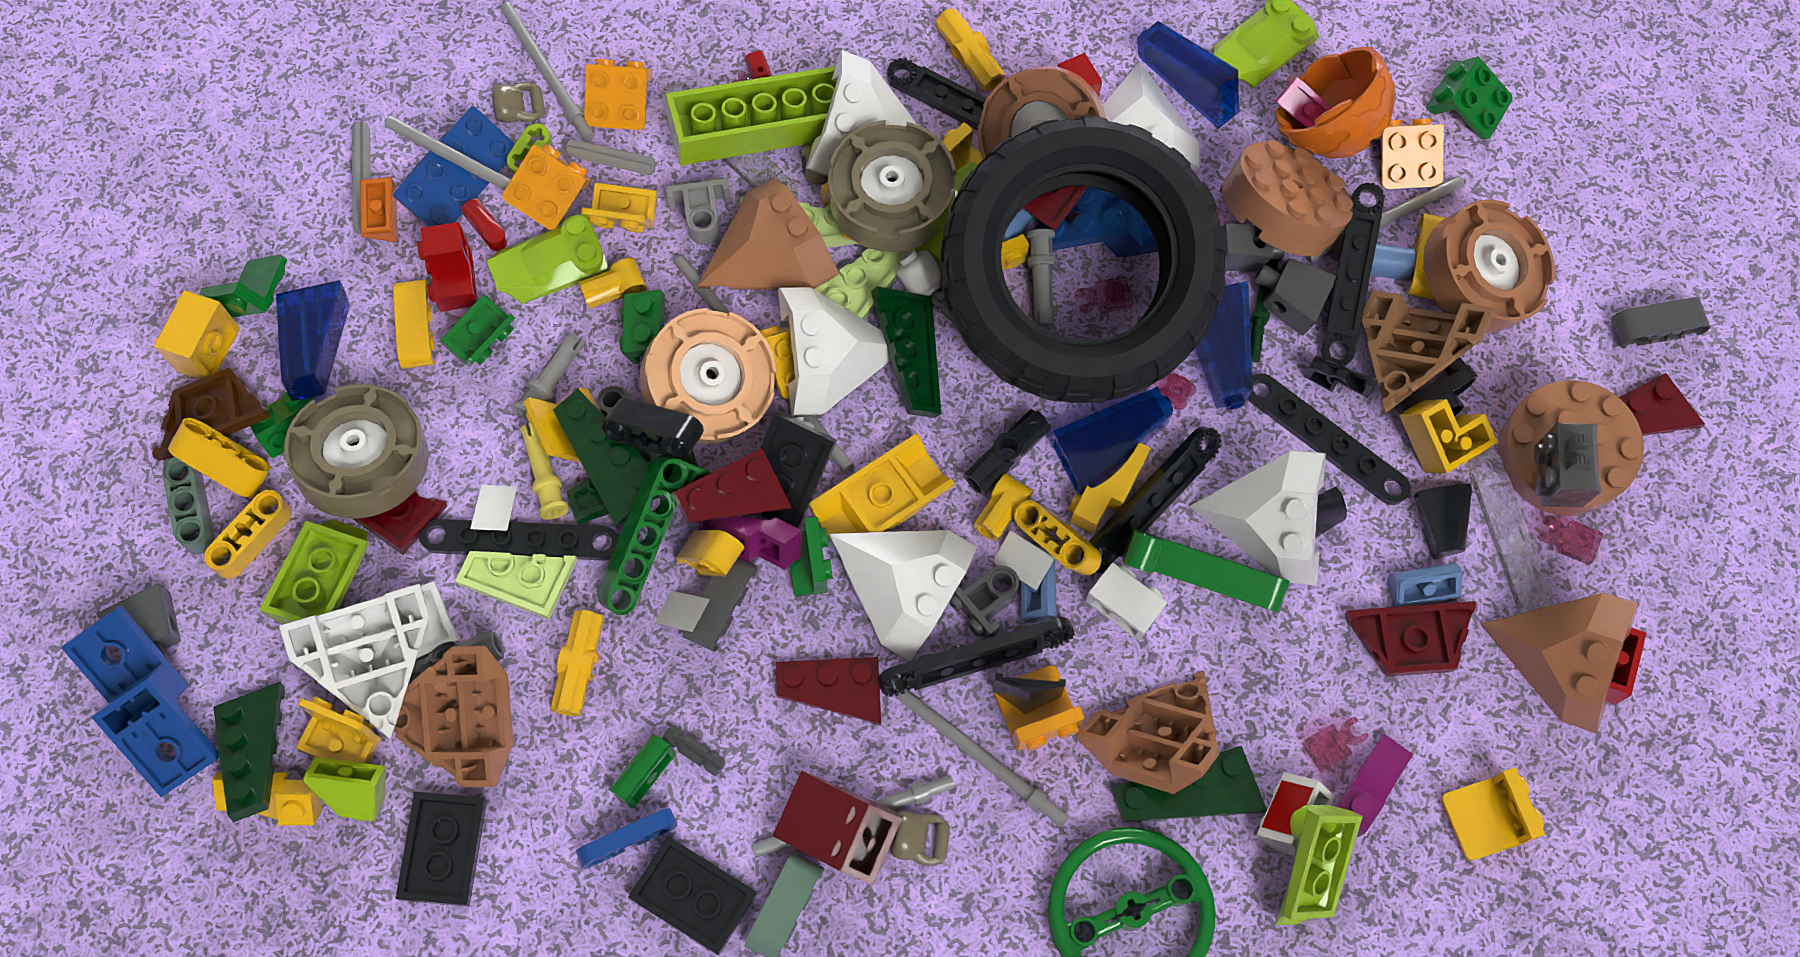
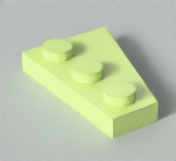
[455,551,578,620]

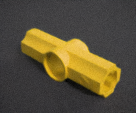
[935,8,1006,91]
[550,610,604,717]

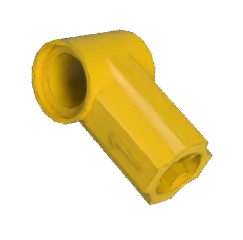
[578,258,647,309]
[973,473,1034,542]

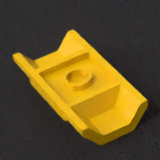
[808,433,955,548]

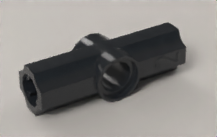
[963,409,1051,496]

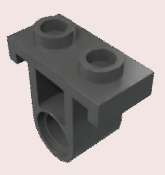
[949,566,1019,637]

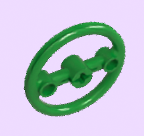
[1048,827,1216,957]

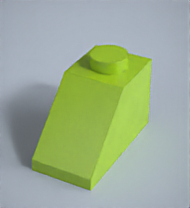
[304,756,386,821]

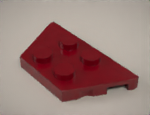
[1344,601,1476,677]

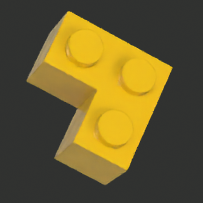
[1399,399,1498,473]

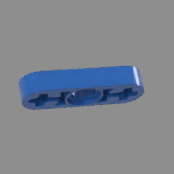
[576,808,678,869]

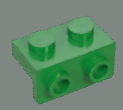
[619,290,665,364]
[439,294,516,367]
[250,385,315,458]
[790,517,833,597]

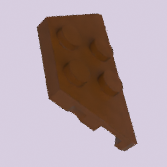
[152,367,271,461]

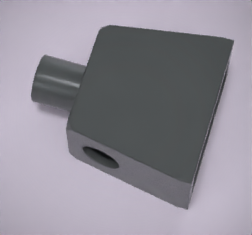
[1222,223,1285,272]
[1254,259,1337,336]
[96,583,181,663]

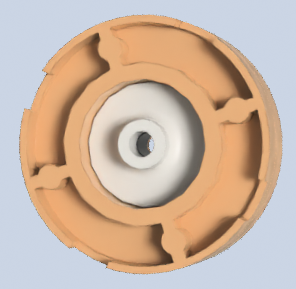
[640,308,777,445]

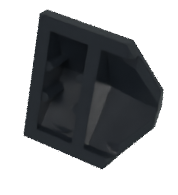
[993,673,1066,714]

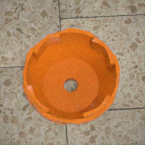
[1275,47,1395,159]

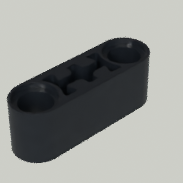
[601,398,704,459]

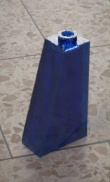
[1137,21,1239,129]
[276,280,350,401]
[1196,281,1253,410]
[1050,386,1173,495]

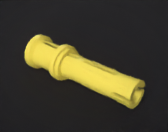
[520,423,569,520]

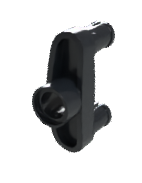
[1395,357,1478,416]

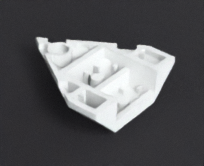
[806,50,916,176]
[1103,61,1200,170]
[778,287,891,416]
[1188,450,1326,586]
[829,530,977,662]
[279,584,430,739]

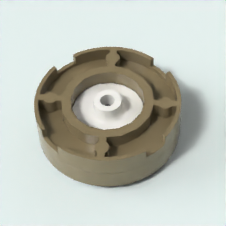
[828,120,956,252]
[284,384,429,518]

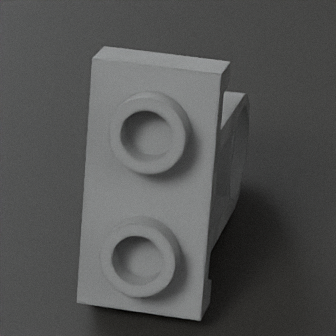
[666,178,731,245]

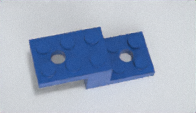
[1042,181,1208,258]
[61,605,220,797]

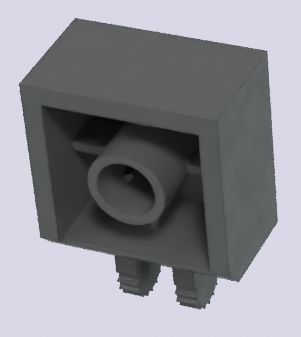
[1534,423,1601,507]

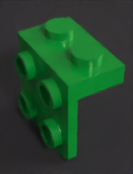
[1426,56,1513,139]
[199,255,287,318]

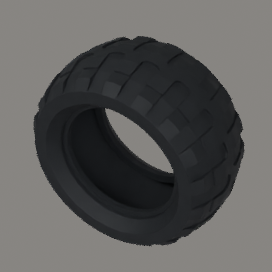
[940,116,1227,403]

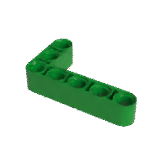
[597,455,711,615]
[1122,529,1290,613]

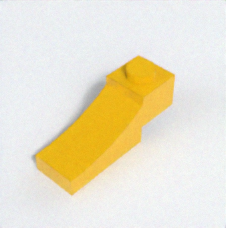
[1068,442,1151,534]
[212,772,322,825]

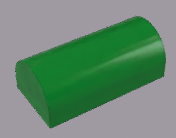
[608,734,676,809]

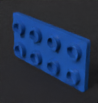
[393,106,515,227]

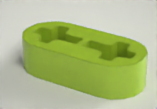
[507,123,552,175]

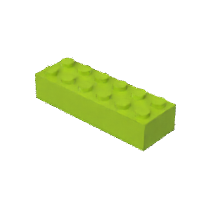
[666,66,837,166]

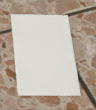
[470,485,517,531]
[995,530,1055,590]
[654,591,710,632]

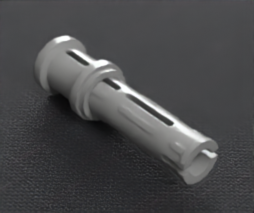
[1027,229,1056,327]
[511,332,585,421]

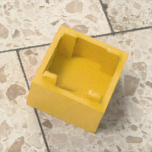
[154,290,240,379]

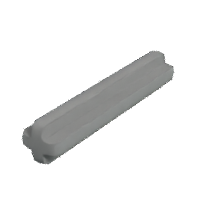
[566,139,656,175]

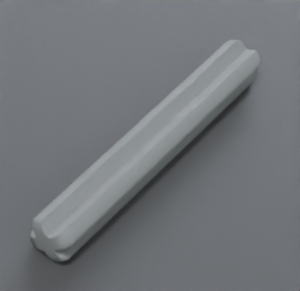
[352,122,371,234]

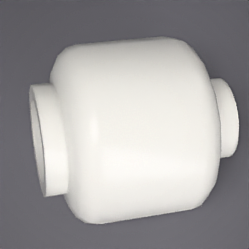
[896,249,942,296]

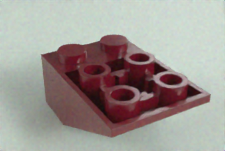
[772,770,902,885]

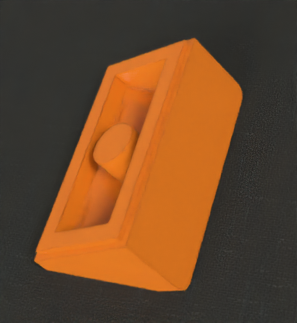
[360,177,398,242]

